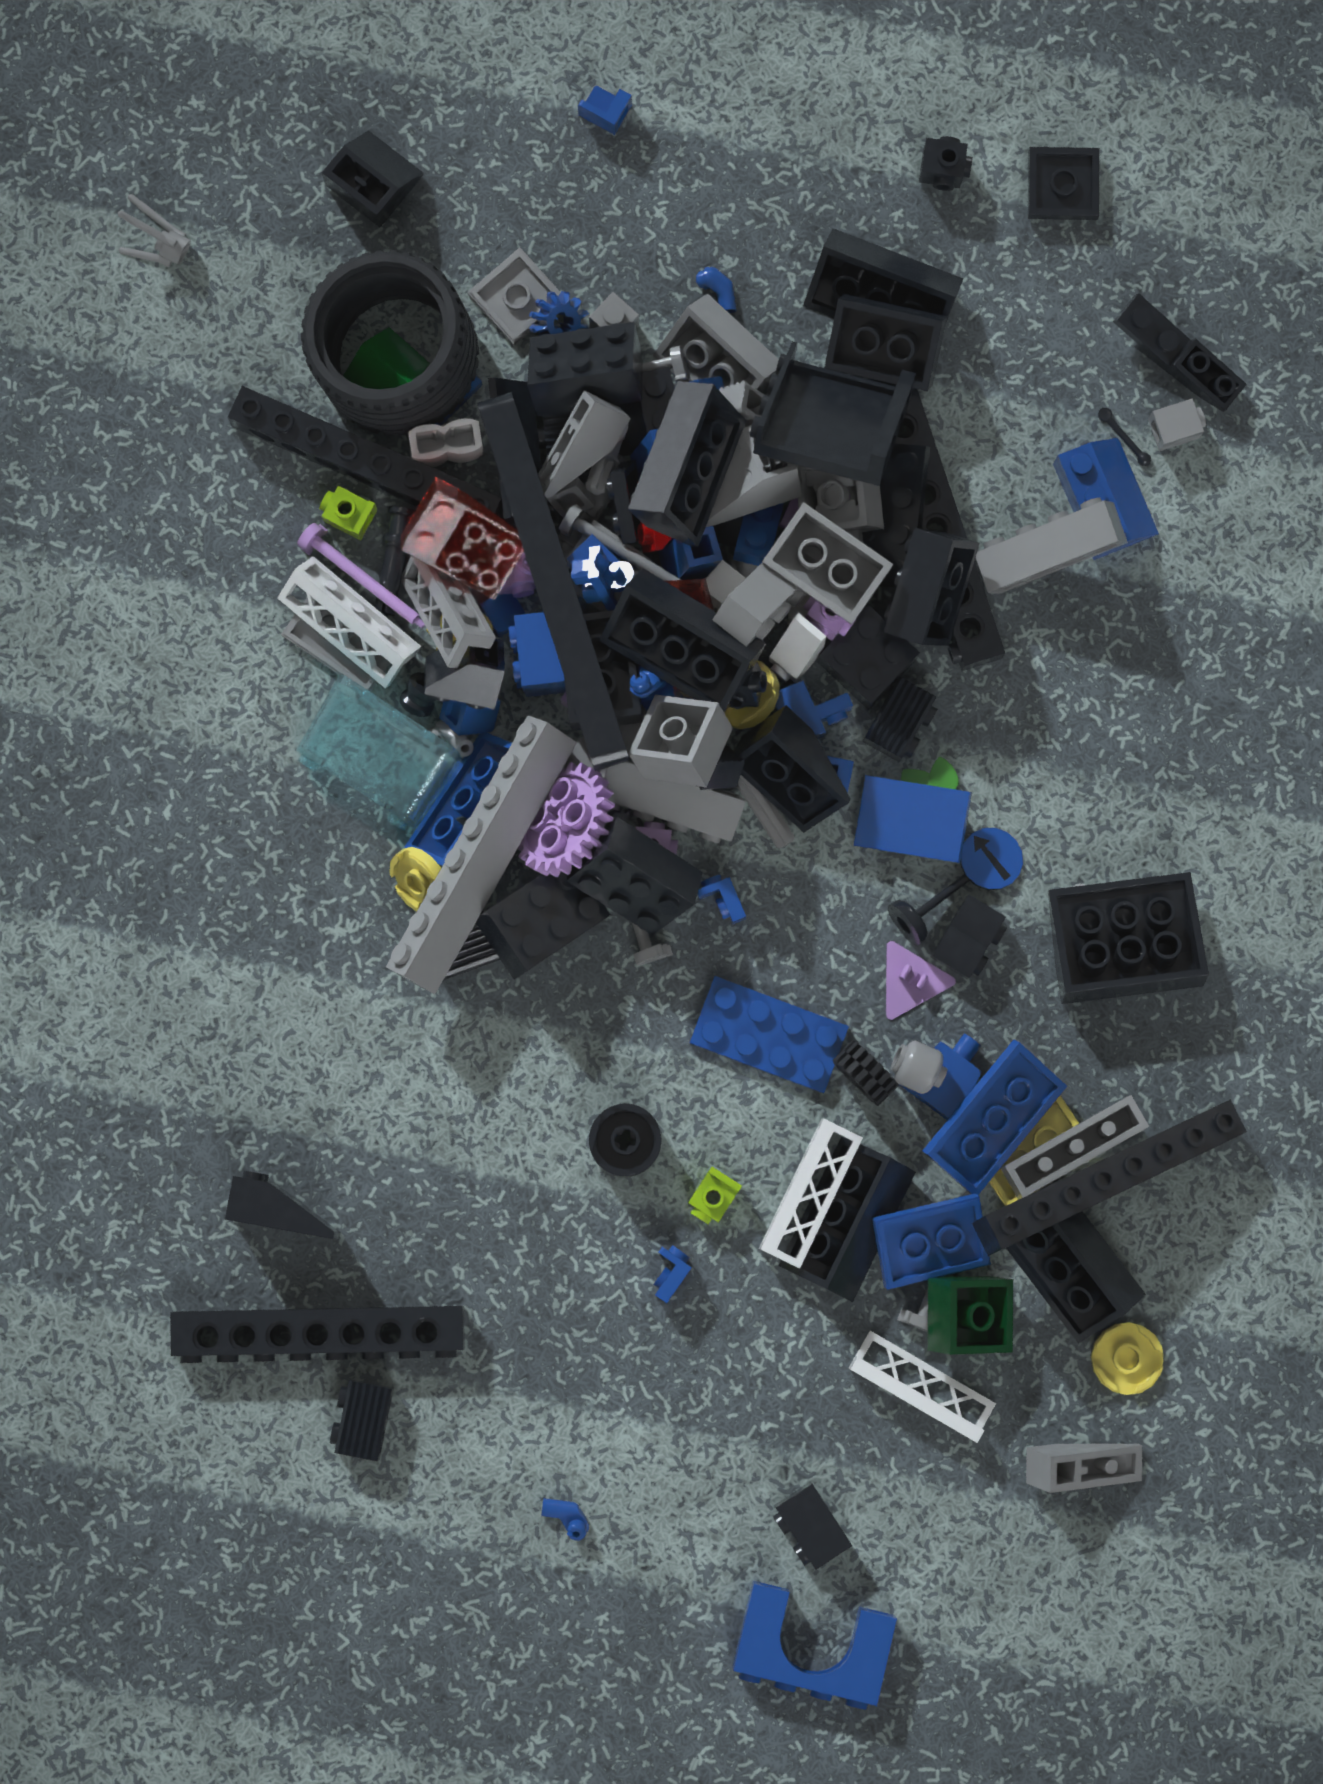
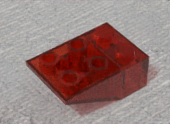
[401,477,524,600]

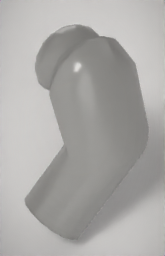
[427,722,473,757]

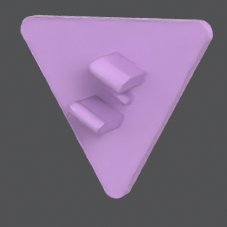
[886,941,956,1020]

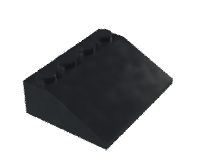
[1048,872,1209,1004]

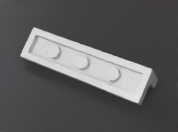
[278,556,421,689]
[759,1119,863,1269]
[849,1331,996,1443]

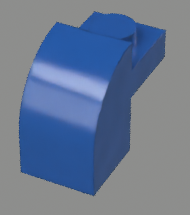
[774,680,853,739]

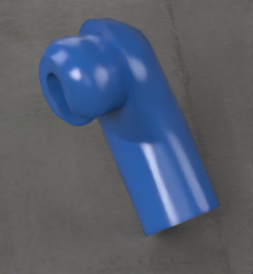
[696,267,737,313]
[630,664,661,698]
[541,1498,589,1541]

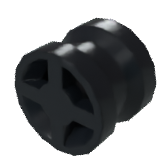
[399,672,436,717]

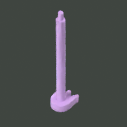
[297,523,425,629]

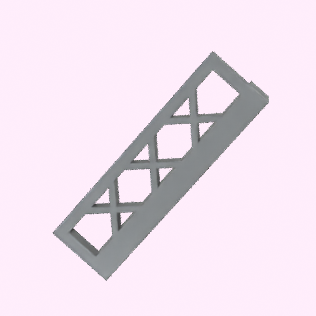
[401,545,496,668]

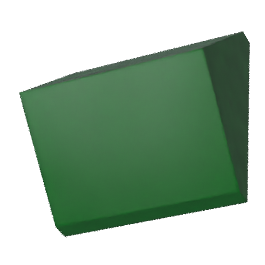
[343,327,431,390]

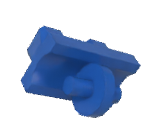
[571,546,635,611]

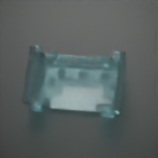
[296,674,462,831]

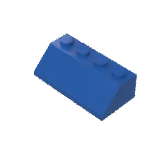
[404,732,512,868]

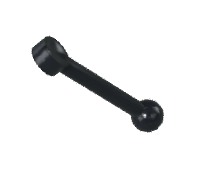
[1098,408,1151,466]

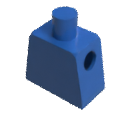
[899,1033,982,1120]

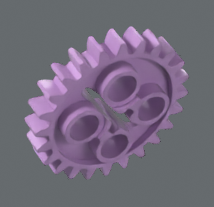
[517,762,615,877]

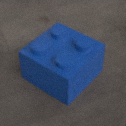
[508,612,566,697]

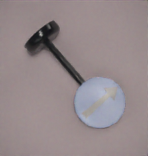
[888,828,1023,946]

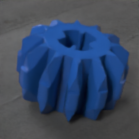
[529,291,589,336]

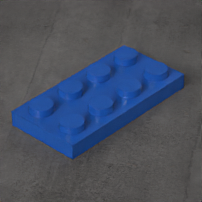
[690,976,849,1094]
[922,1039,1067,1195]

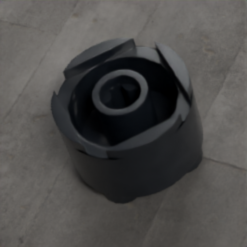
[589,1103,662,1177]

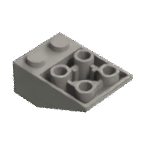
[706,425,802,527]

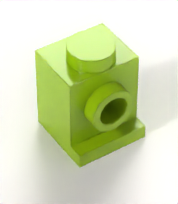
[319,486,377,541]
[688,1166,742,1224]

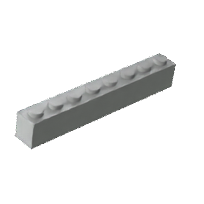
[386,715,577,994]

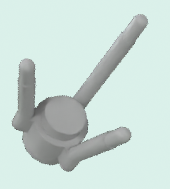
[118,194,191,268]

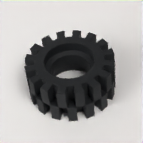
[832,1040,899,1106]

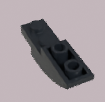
[1113,293,1247,412]

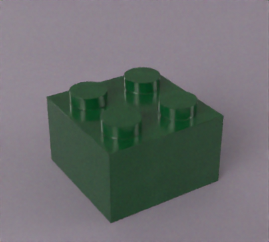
[927,1276,1014,1355]

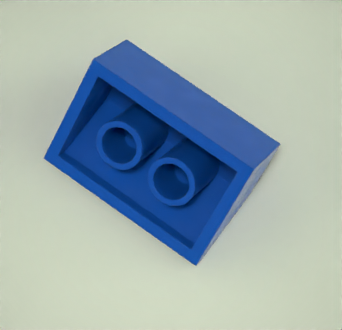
[1053,438,1159,560]

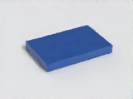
[854,775,972,863]
[872,1193,991,1290]

